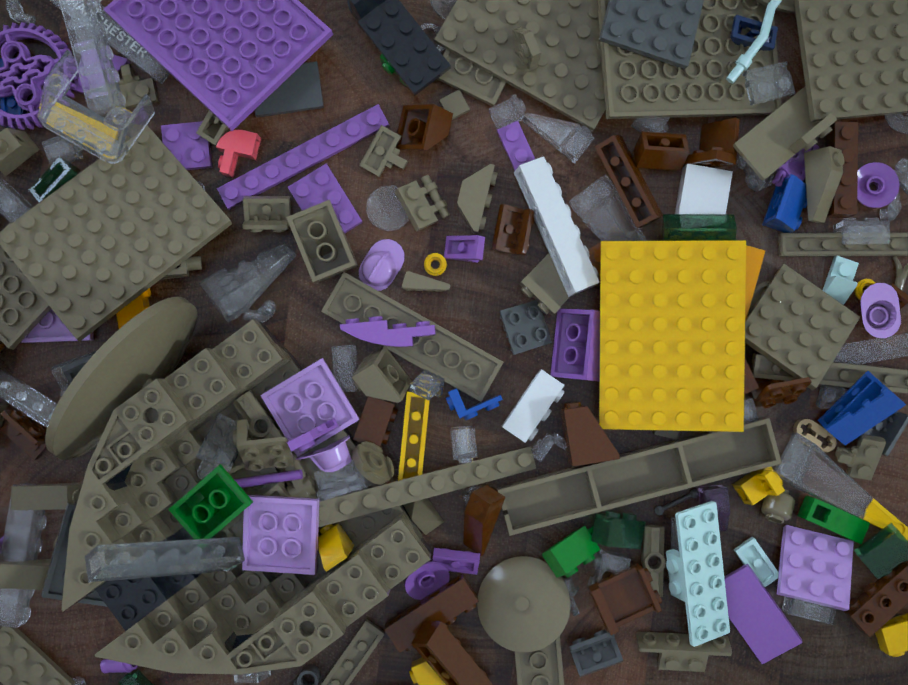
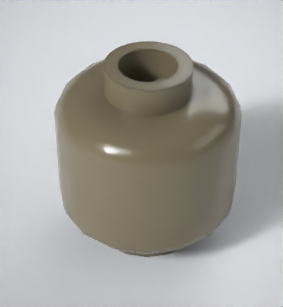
[761,489,795,524]

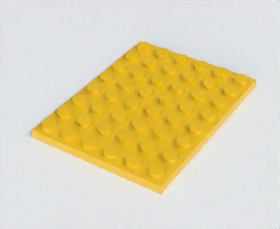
[599,241,746,432]

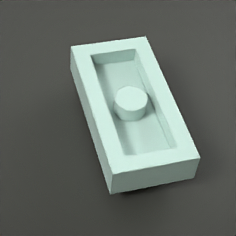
[733,537,779,587]

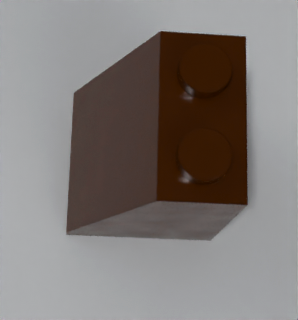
[559,401,620,466]

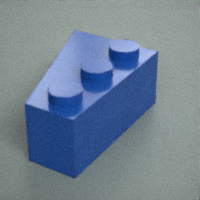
[818,371,906,445]

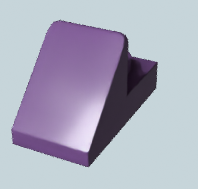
[444,235,485,263]

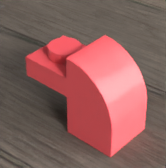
[216,130,261,178]

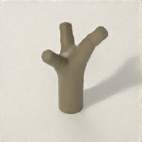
[893,256,908,291]

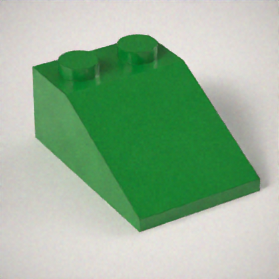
[168,464,253,546]

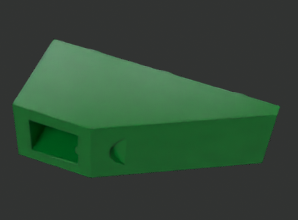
[797,495,870,544]

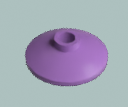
[857,162,900,208]
[404,561,450,600]

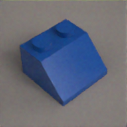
[762,174,807,233]

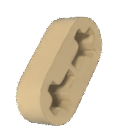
[793,419,837,452]

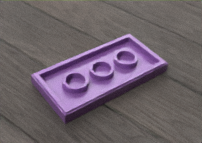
[724,563,802,664]

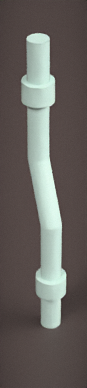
[726,0,782,84]

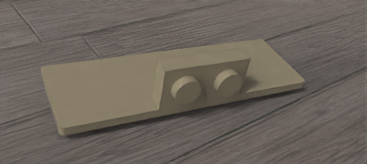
[733,86,838,180]

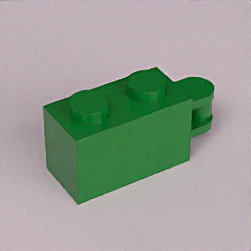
[542,524,604,578]

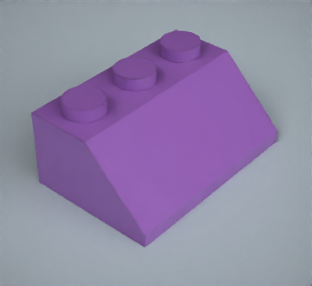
[550,309,600,382]

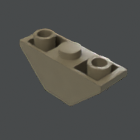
[457,164,498,235]

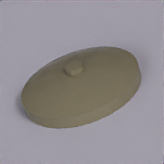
[477,556,571,653]

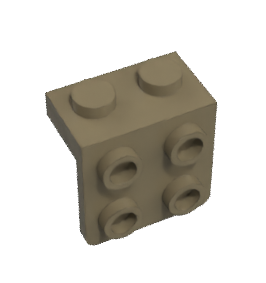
[519,253,569,315]
[233,419,294,471]

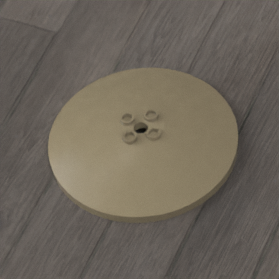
[45,297,198,460]

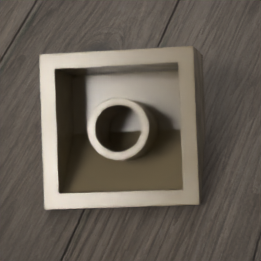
[352,346,412,403]

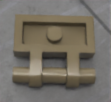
[395,175,450,232]

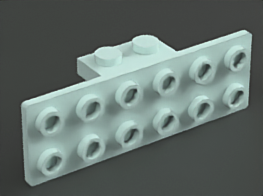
[666,501,730,647]

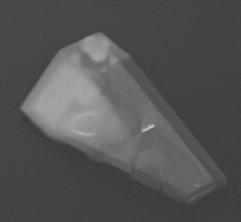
[199,244,296,323]

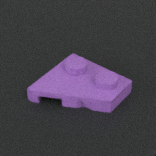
[287,418,338,453]

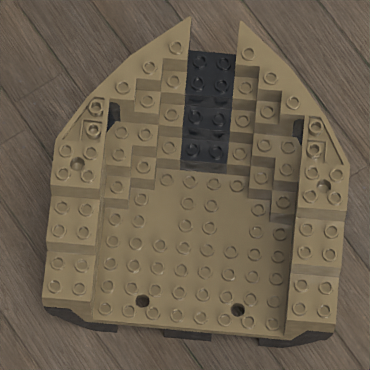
[61,319,431,675]

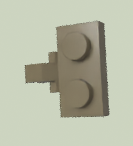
[108,64,159,111]
[359,125,408,177]
[835,434,886,480]

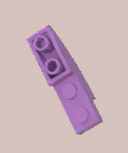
[340,316,436,347]

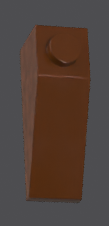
[463,485,505,556]

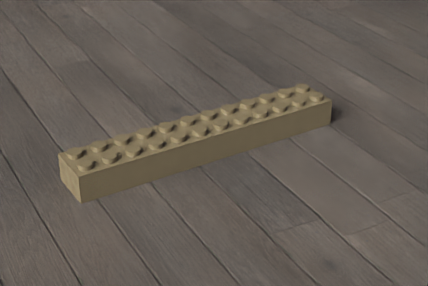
[496,417,782,536]

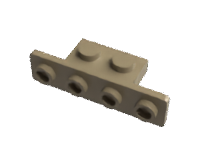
[636,631,732,672]

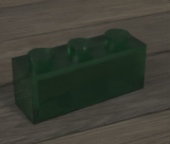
[662,214,737,241]

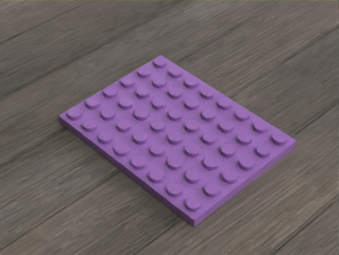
[103,0,333,131]

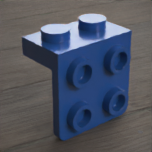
[446,388,503,420]

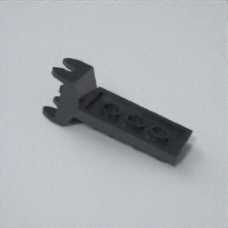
[347,0,451,96]

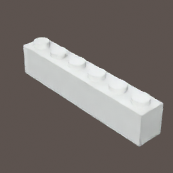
[514,156,600,297]

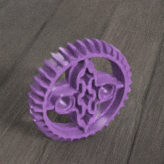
[0,22,78,130]

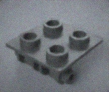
[499,300,552,355]

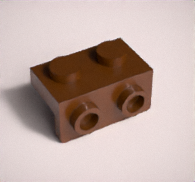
[492,204,534,255]

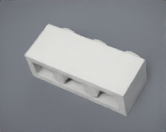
[502,369,565,443]

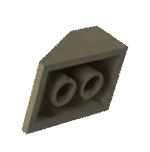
[286,200,358,283]

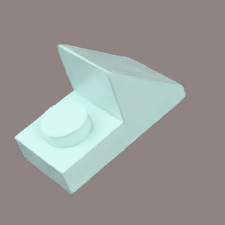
[823,256,859,305]

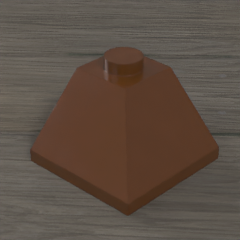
[396,104,453,151]

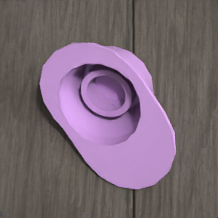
[359,239,404,291]
[860,283,901,338]
[296,436,351,472]

